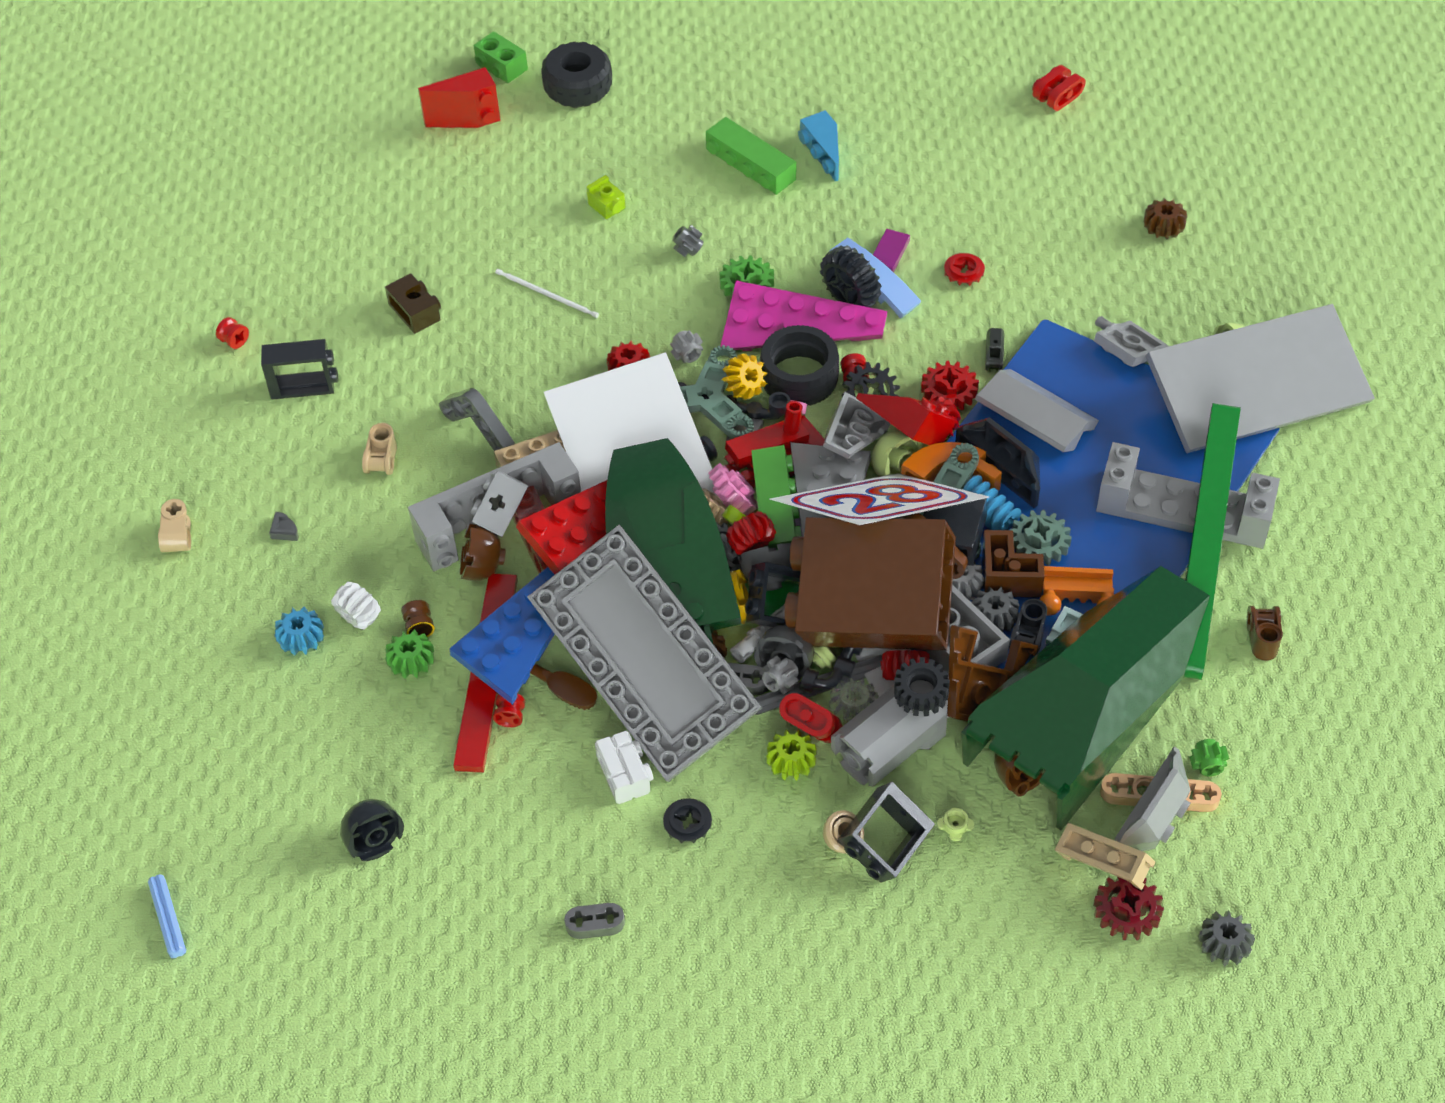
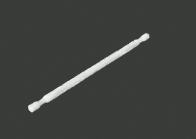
[495,269,599,318]

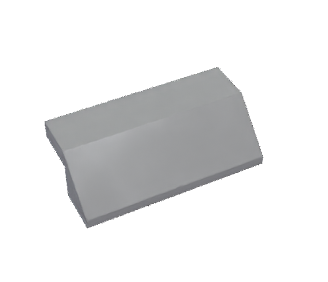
[975,369,1099,452]

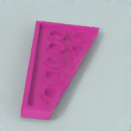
[720,281,888,352]

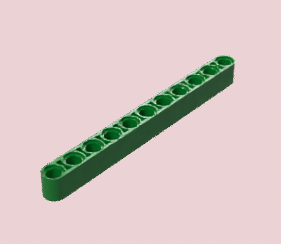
[1184,403,1241,680]

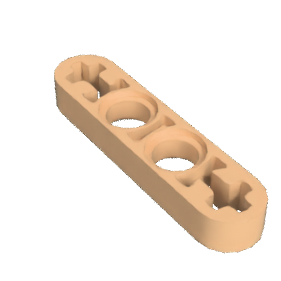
[1100,773,1222,812]

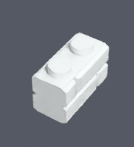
[595,731,653,804]

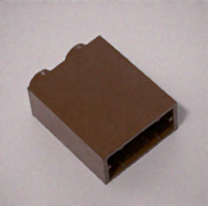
[785,517,956,651]

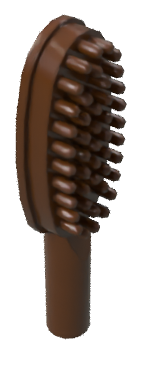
[530,663,597,710]

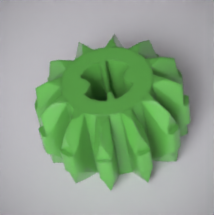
[385,629,434,680]

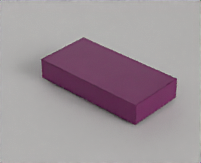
[873,229,910,273]

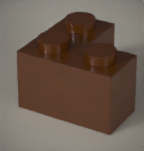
[982,530,1044,597]

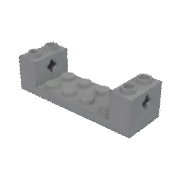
[408,442,581,572]
[1096,442,1280,549]

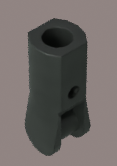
[985,328,1005,370]

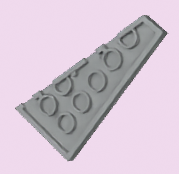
[791,442,871,536]

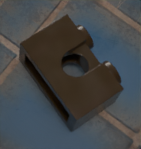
[385,273,441,334]

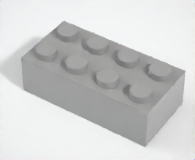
[923,585,1010,676]

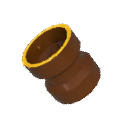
[401,600,435,637]

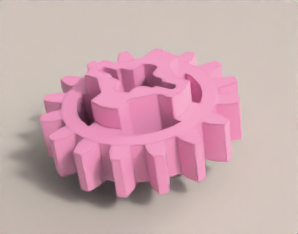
[708,463,758,516]

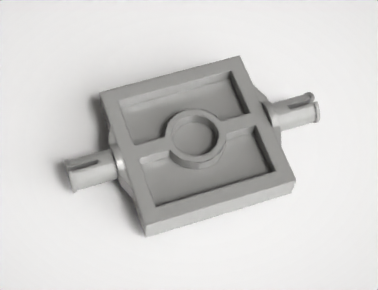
[1094,316,1169,367]

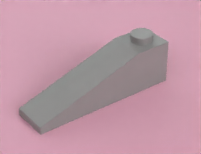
[823,392,890,459]

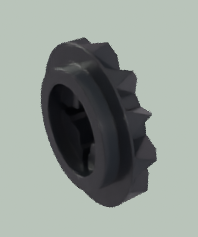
[663,798,712,844]

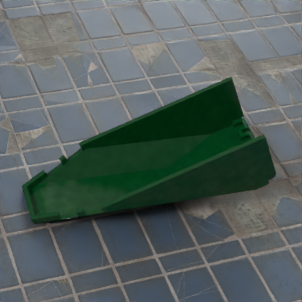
[961,566,1210,830]

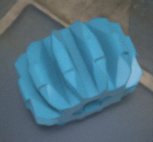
[274,606,324,656]

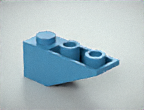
[798,110,839,181]

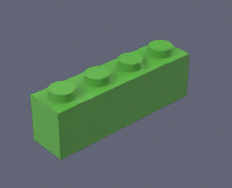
[706,117,796,195]
[751,445,802,550]

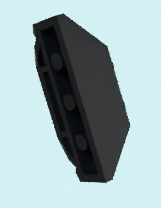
[955,417,1040,508]

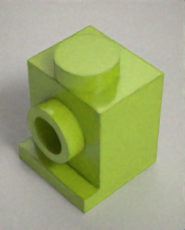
[586,175,626,220]

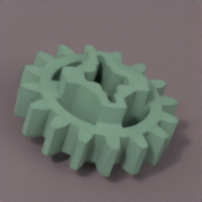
[1010,510,1072,566]

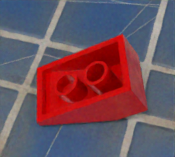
[418,67,501,128]
[856,393,957,445]

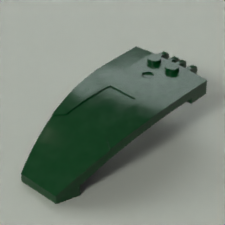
[605,438,741,645]

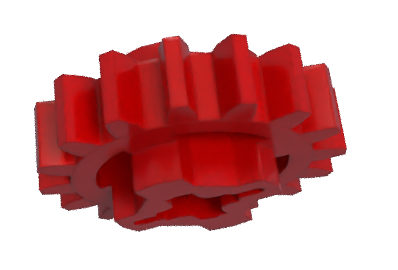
[921,360,979,410]

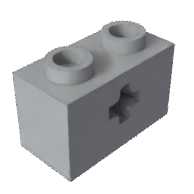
[470,470,528,537]

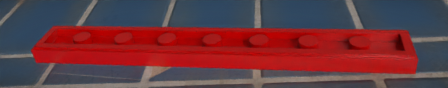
[453,574,518,773]

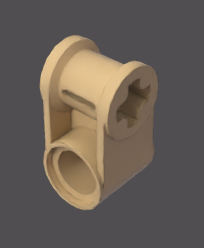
[362,423,397,475]
[158,499,191,553]

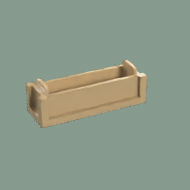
[1055,823,1155,890]

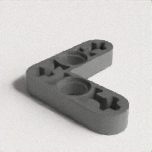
[439,388,515,451]

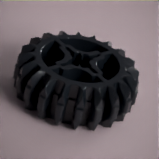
[820,245,882,308]

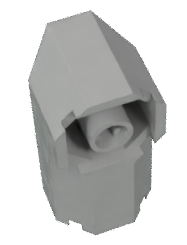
[831,680,947,787]

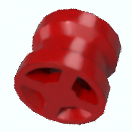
[216,317,249,349]
[493,693,526,728]

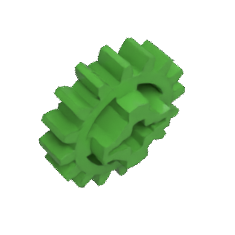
[719,255,774,296]

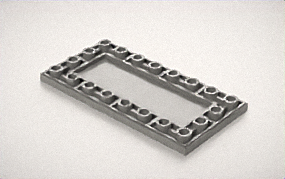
[1145,304,1375,453]
[527,525,762,782]

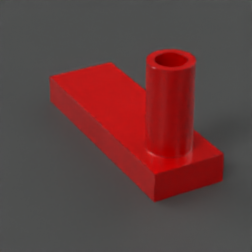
[725,401,810,467]

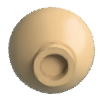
[823,810,864,854]

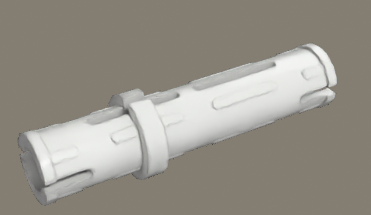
[730,604,785,663]

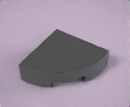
[269,512,299,541]

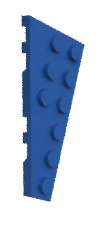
[449,567,555,705]

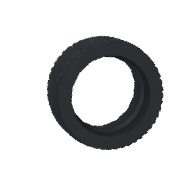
[760,325,839,406]

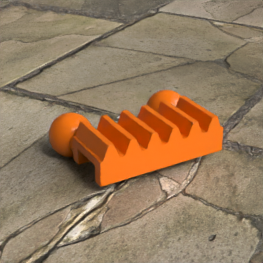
[1039,566,1114,616]

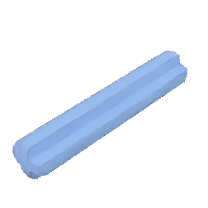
[148,874,186,958]

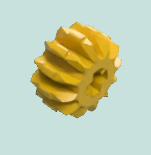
[722,354,768,400]

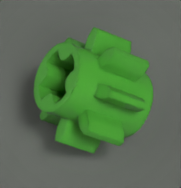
[1190,739,1230,777]

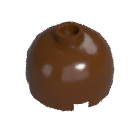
[460,523,506,581]

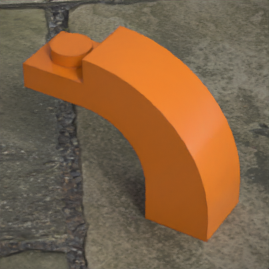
[901,442,1002,491]

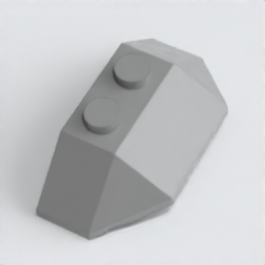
[1114,747,1191,851]

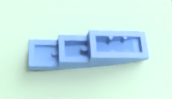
[829,238,921,319]

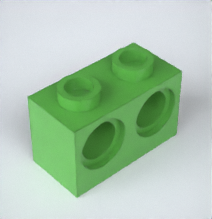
[473,31,528,83]

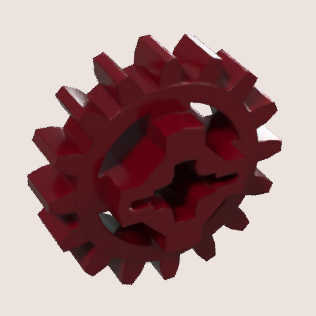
[1093,877,1164,941]

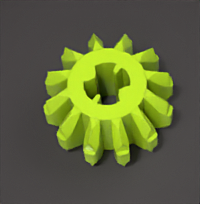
[766,729,817,781]

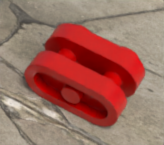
[1032,65,1086,111]
[779,693,843,743]

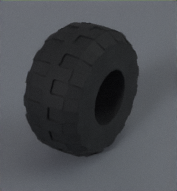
[541,42,612,108]

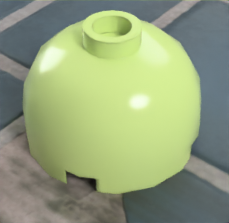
[871,431,925,477]

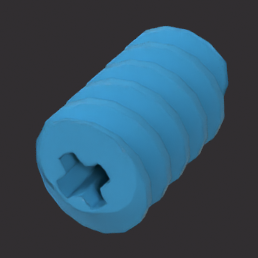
[962,475,1021,530]

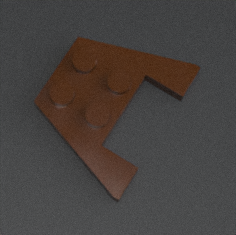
[947,625,1038,721]

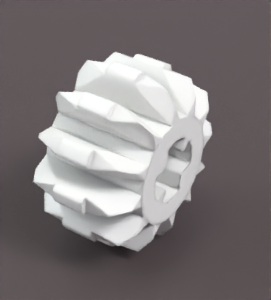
[331,582,381,629]

